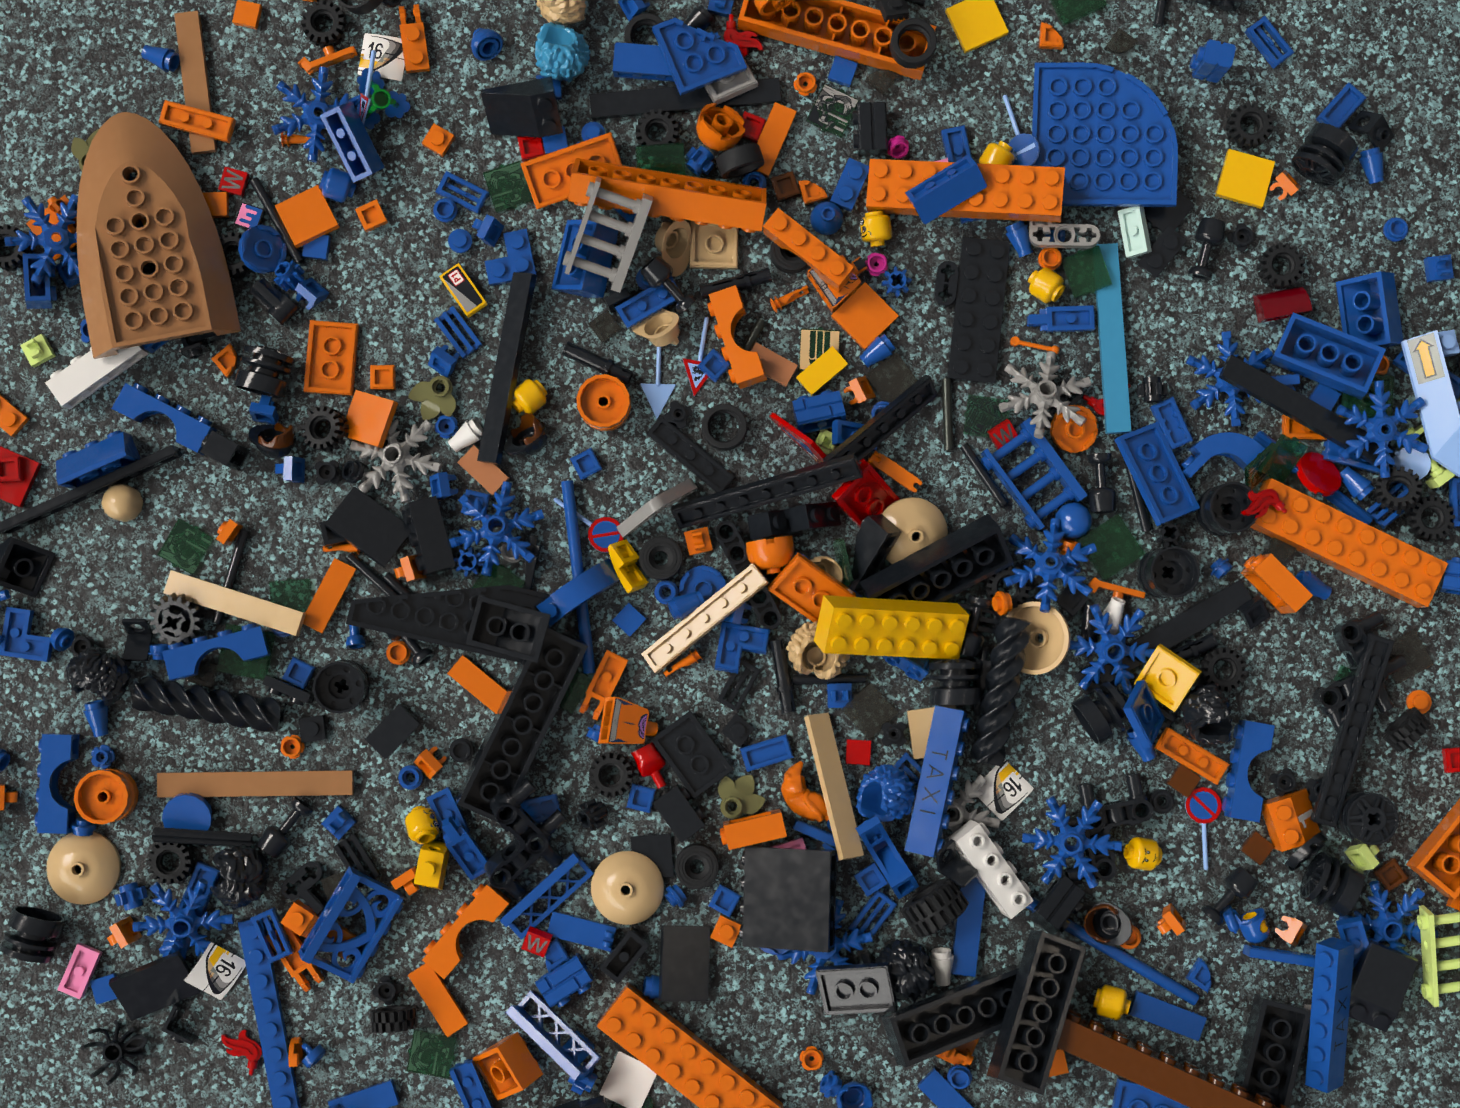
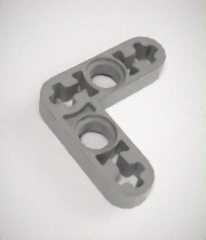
[1029,221,1100,249]
[616,478,697,538]

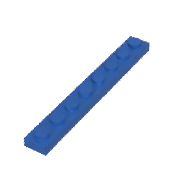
[238,919,301,1108]

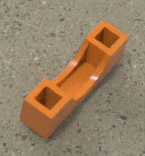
[763,208,854,293]
[707,285,767,389]
[422,882,512,979]

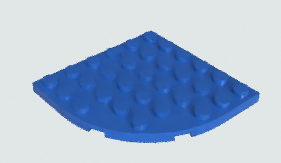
[1032,62,1178,207]

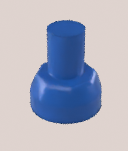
[346,625,366,649]

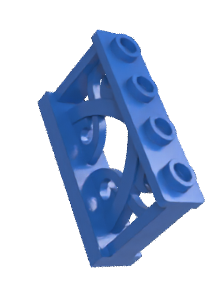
[298,866,404,984]

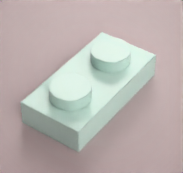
[1118,206,1152,258]

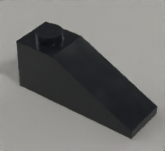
[850,514,902,591]

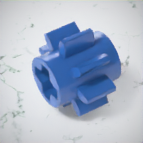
[685,146,714,176]
[274,260,305,292]
[881,266,912,298]
[454,547,484,577]
[114,881,148,911]
[567,1062,598,1095]

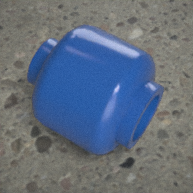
[319,168,356,203]

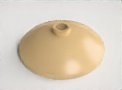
[882,497,948,564]
[1007,601,1070,675]
[46,831,121,905]
[591,851,664,925]

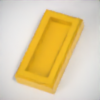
[796,346,848,396]

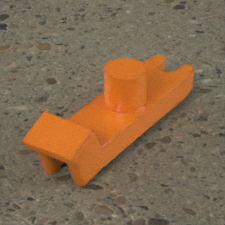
[298,45,358,75]
[867,451,922,493]
[1088,577,1146,599]

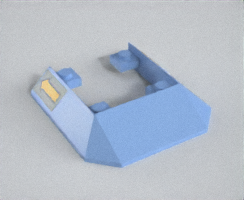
[1401,329,1460,478]

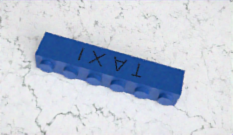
[904,705,970,858]
[1305,937,1355,1093]

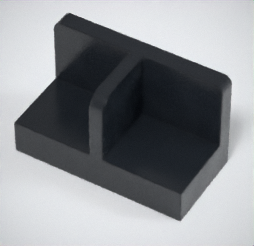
[365,703,420,759]

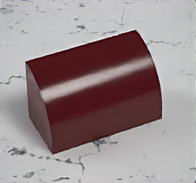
[1253,287,1312,324]

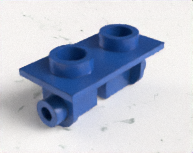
[882,656,929,682]

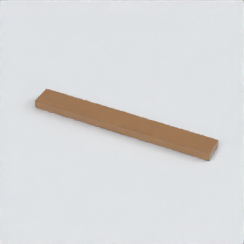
[157,770,354,798]

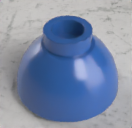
[471,28,503,61]
[810,202,843,235]

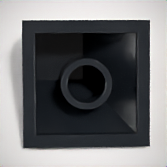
[0,536,56,598]

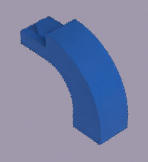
[1181,432,1268,479]
[537,559,620,626]
[855,816,919,899]

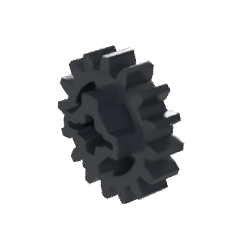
[149,593,204,645]

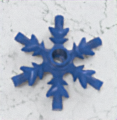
[271,67,360,162]
[4,194,79,284]
[1186,331,1273,427]
[1336,380,1428,478]
[449,481,544,576]
[1003,518,1097,613]
[1069,604,1155,695]
[1022,796,1122,889]
[132,879,234,957]
[1339,881,1438,956]
[777,898,874,995]

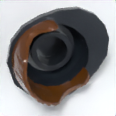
[504,413,547,455]
[249,423,297,459]
[1084,902,1133,946]

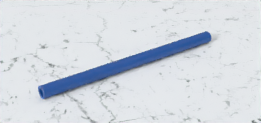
[561,480,596,674]
[1025,898,1199,1006]

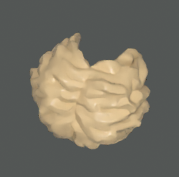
[536,0,586,26]
[786,621,850,680]

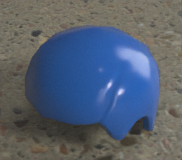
[1055,502,1092,539]
[836,1081,873,1108]

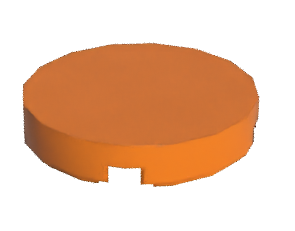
[1050,405,1098,453]

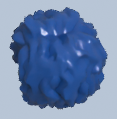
[856,764,915,822]

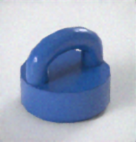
[302,1043,326,1068]

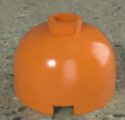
[696,103,745,151]
[746,536,794,575]

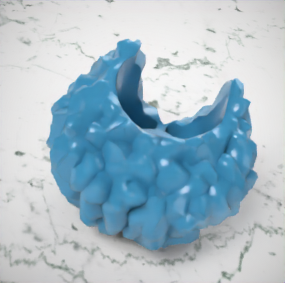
[535,22,590,83]

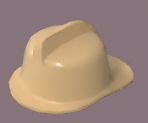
[655,220,691,277]
[631,309,680,347]

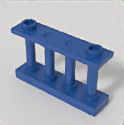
[980,418,1088,531]

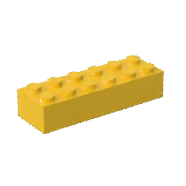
[814,595,970,659]

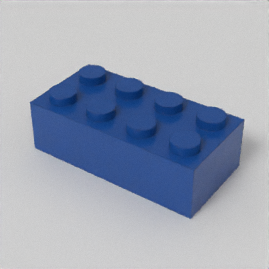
[1270,312,1386,400]

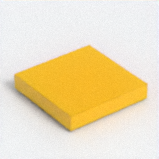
[945,0,1009,54]
[1215,149,1275,209]
[1134,644,1202,712]

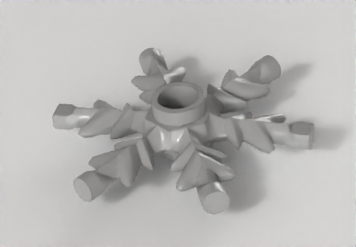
[999,351,1092,439]
[350,419,442,504]
[912,774,1000,861]

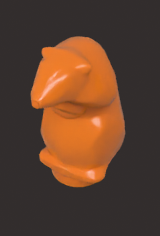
[781,761,829,822]

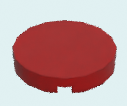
[1296,452,1341,497]

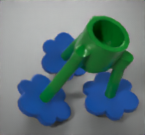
[357,68,411,130]

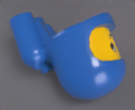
[1223,905,1270,944]

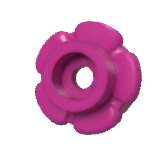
[887,135,909,159]
[865,253,888,276]

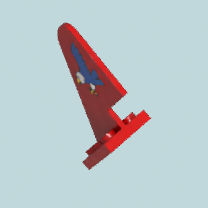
[769,412,900,528]

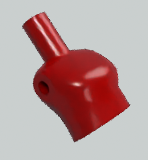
[631,742,667,789]

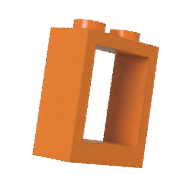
[1241,553,1313,614]
[720,809,787,850]

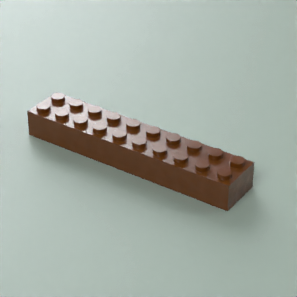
[1057,1009,1291,1108]

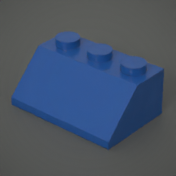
[551,220,618,298]
[1336,271,1403,348]
[56,430,141,489]

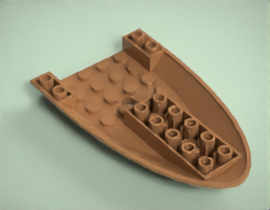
[76,112,241,359]

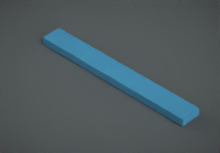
[1092,243,1131,434]

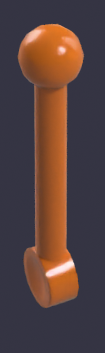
[1010,336,1060,354]

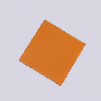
[275,185,340,249]
[831,282,899,350]
[343,390,398,449]

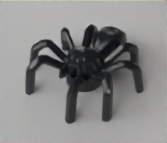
[80,1020,148,1085]

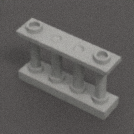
[562,176,653,293]

